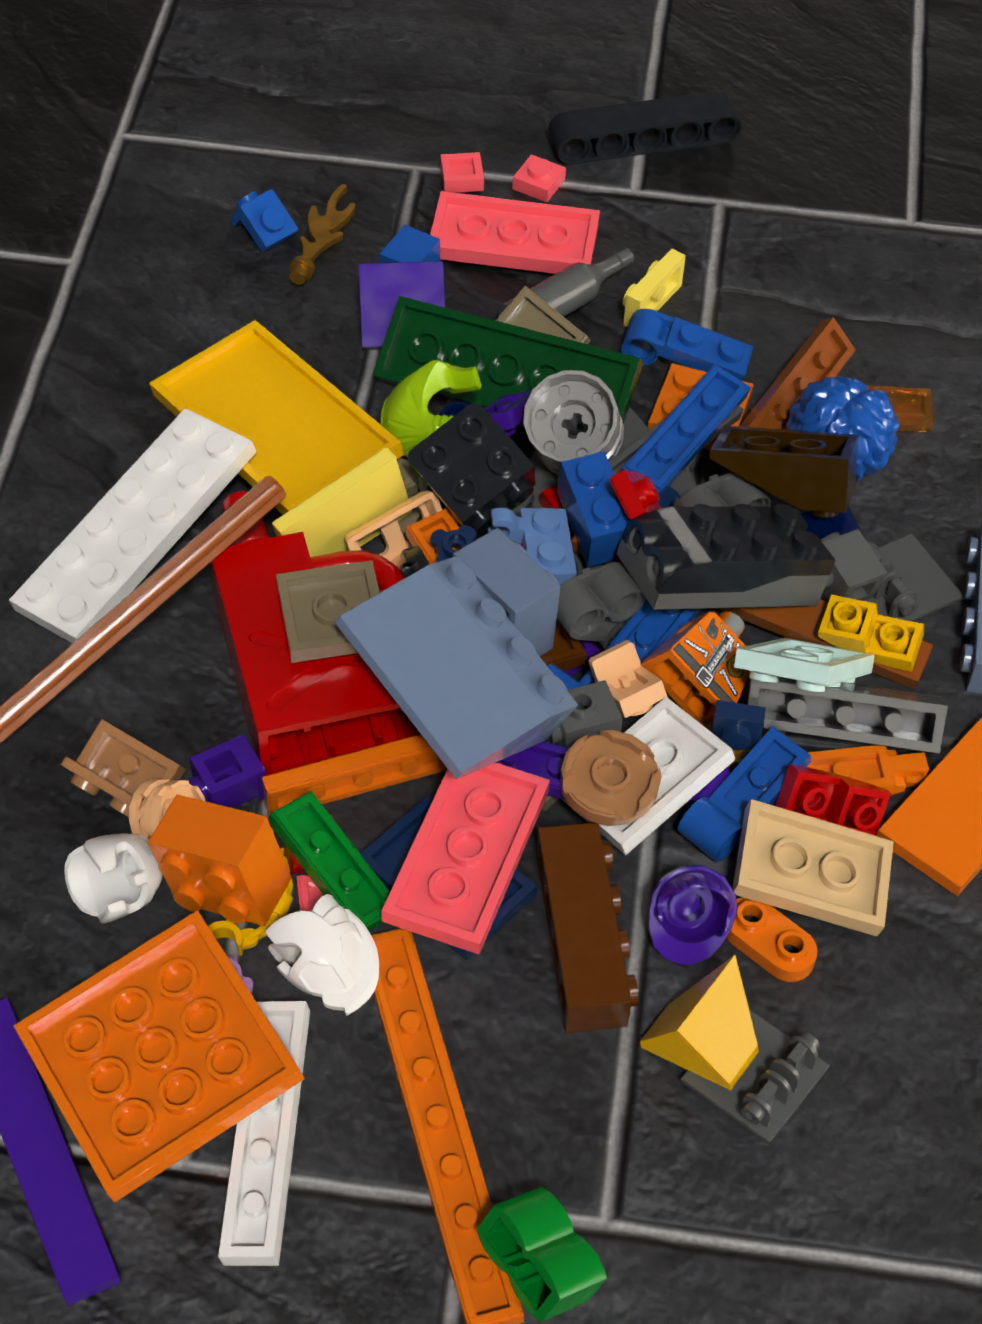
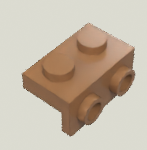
[60,719,186,817]

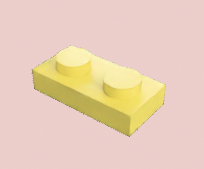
[622,249,686,327]

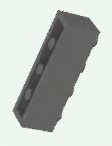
[745,677,948,754]

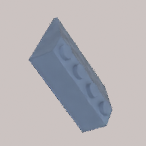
[335,556,578,779]

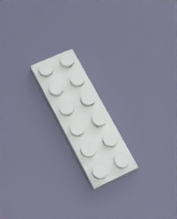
[9,408,256,643]

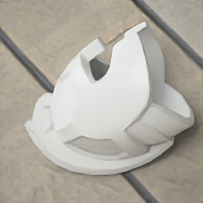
[64,833,163,923]
[266,894,379,1016]

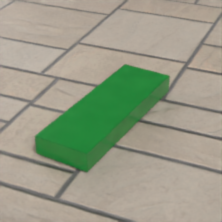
[268,791,390,931]

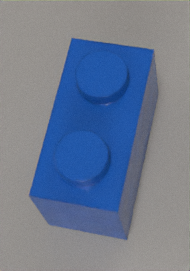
[557,451,631,567]

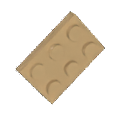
[733,799,894,936]

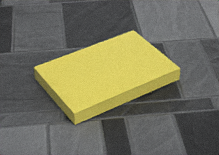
[272,447,412,557]

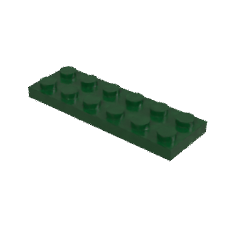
[372,296,644,435]

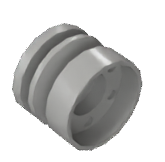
[524,370,625,476]

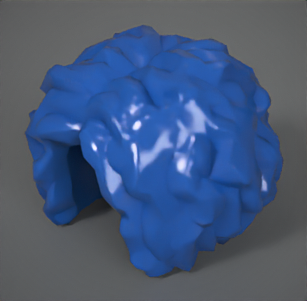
[787,376,900,481]

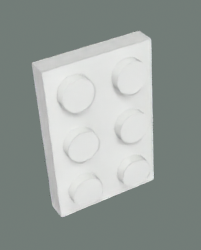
[562,697,735,855]

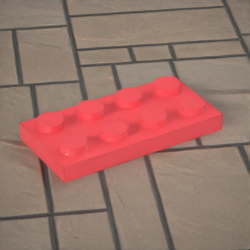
[430,191,600,274]
[381,763,550,955]

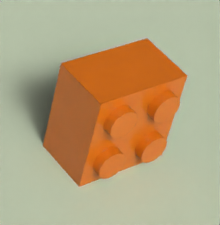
[148,794,292,926]

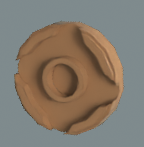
[560,730,662,826]

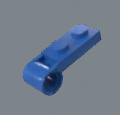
[621,309,754,381]
[677,726,812,863]

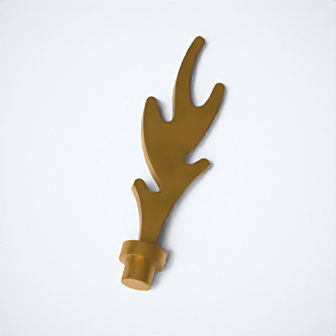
[289,184,356,285]

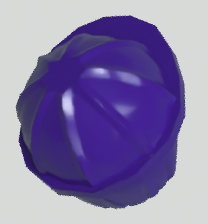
[648,865,737,965]

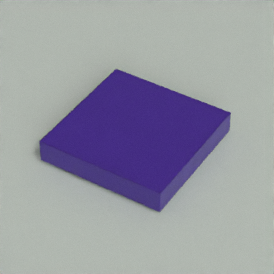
[359,261,445,350]

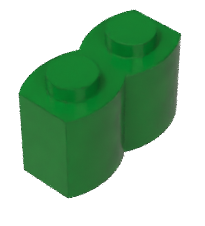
[477,1187,607,1322]

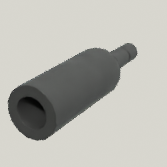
[498,248,634,317]

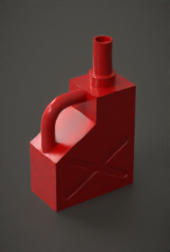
[211,491,421,776]

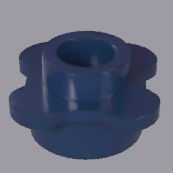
[430,525,476,562]

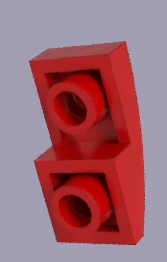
[775,764,891,836]

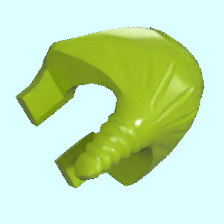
[380,360,482,458]

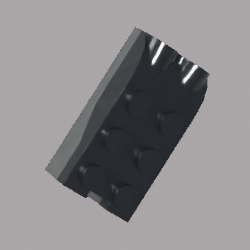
[616,504,836,610]

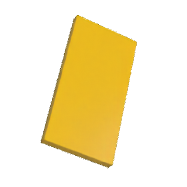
[149,320,404,515]

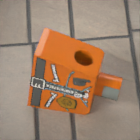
[641,611,750,725]

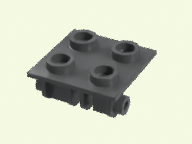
[864,534,964,621]
[681,1009,830,1144]

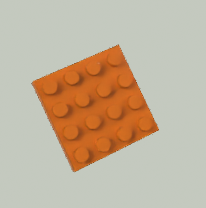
[13,910,305,1203]

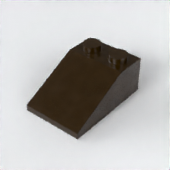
[710,426,859,518]

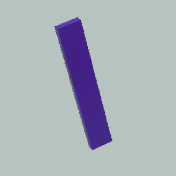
[0,998,121,1307]

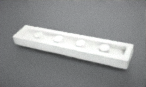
[218,1001,310,1266]

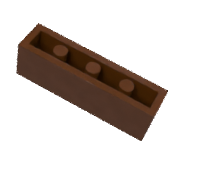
[536,823,639,1033]

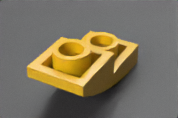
[818,594,924,672]

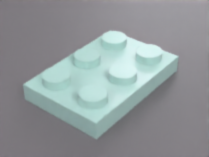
[734,637,875,692]

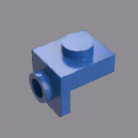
[230,189,299,253]

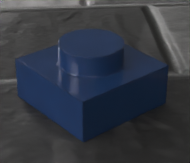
[711,700,766,750]

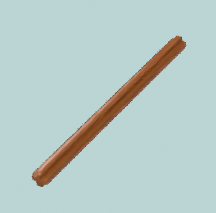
[0,476,286,744]

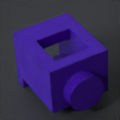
[187,734,266,808]

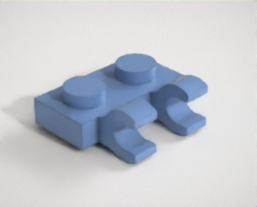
[487,508,577,585]

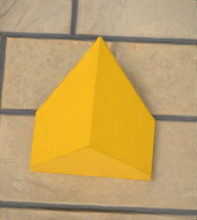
[640,955,759,1091]

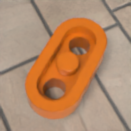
[726,897,818,982]

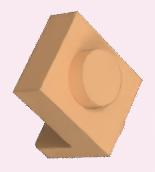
[589,640,668,718]

